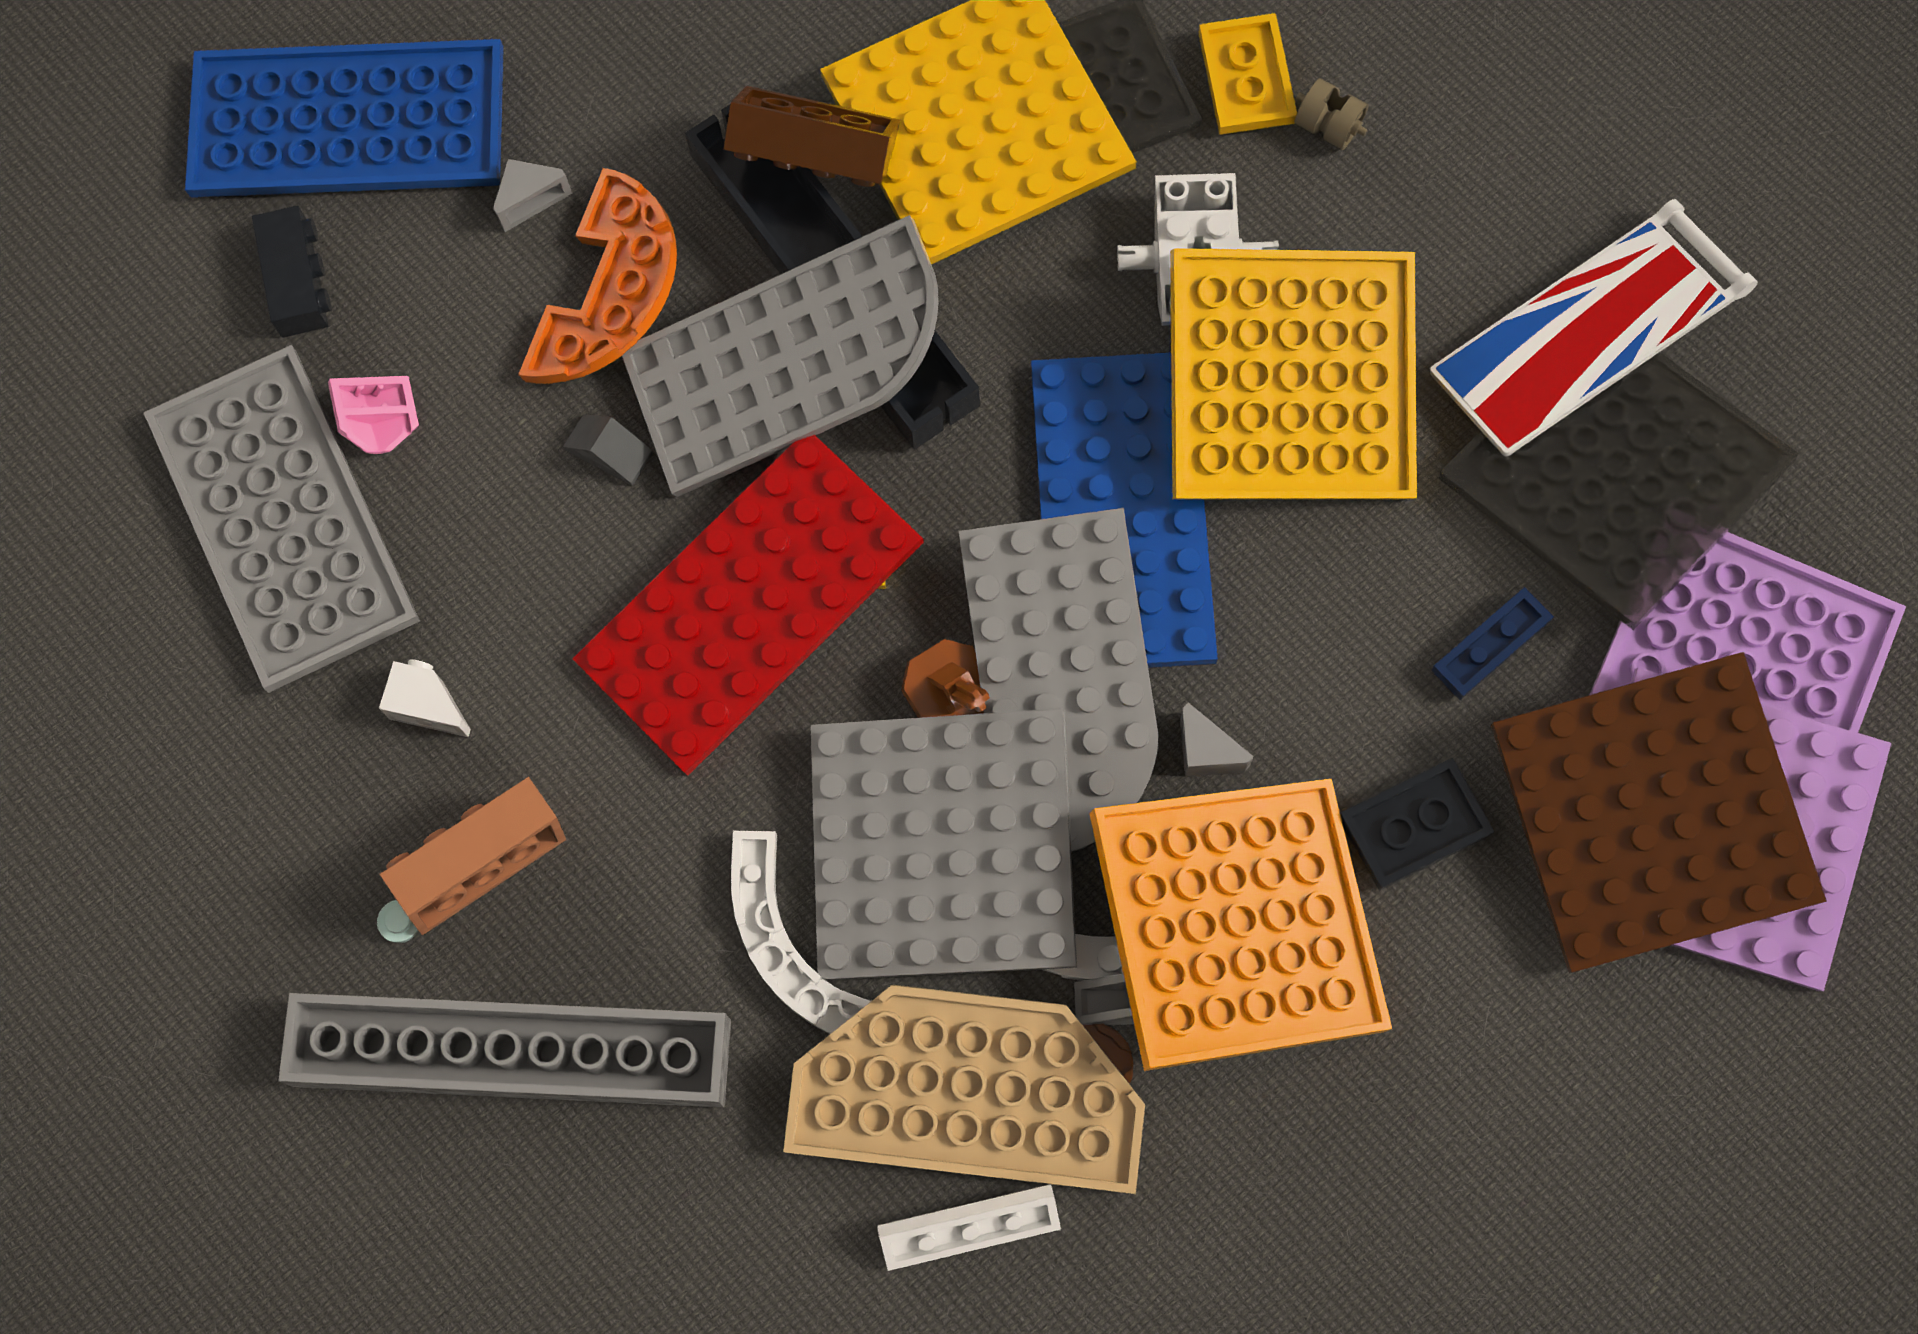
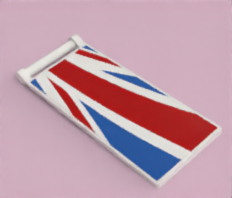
[1430,199,1758,457]

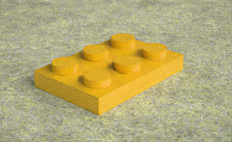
[1198,13,1297,135]

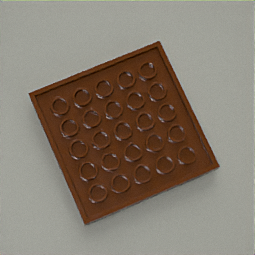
[1491,652,1827,973]

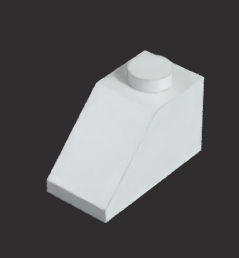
[379,659,470,737]

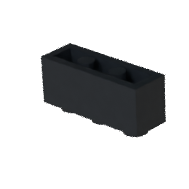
[252,205,332,338]

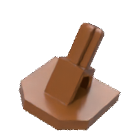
[901,639,990,718]

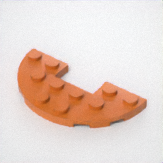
[518,168,677,384]

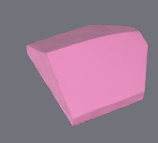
[328,376,419,454]

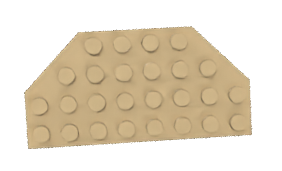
[783,985,1145,1194]

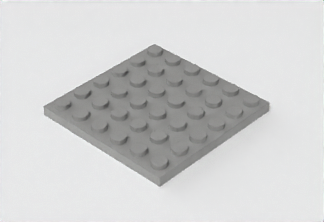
[811,708,1077,980]

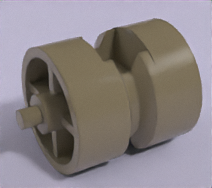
[1295,78,1369,150]

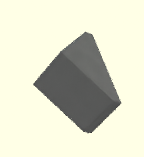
[563,414,653,486]

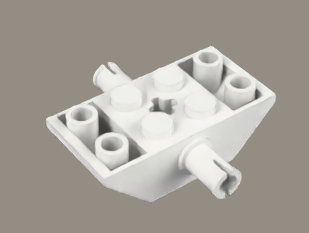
[1117,173,1279,326]

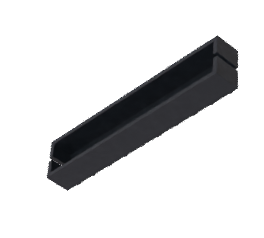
[685,104,980,450]

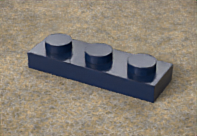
[1431,587,1554,700]

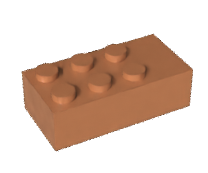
[380,777,566,936]

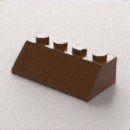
[724,86,900,187]

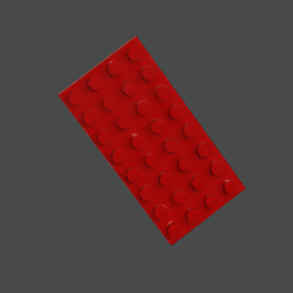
[572,435,924,775]

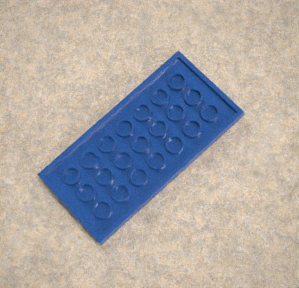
[185,39,503,197]
[1031,353,1218,668]

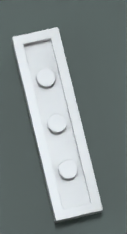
[877,1184,1061,1271]

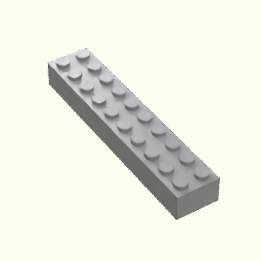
[278,993,731,1108]

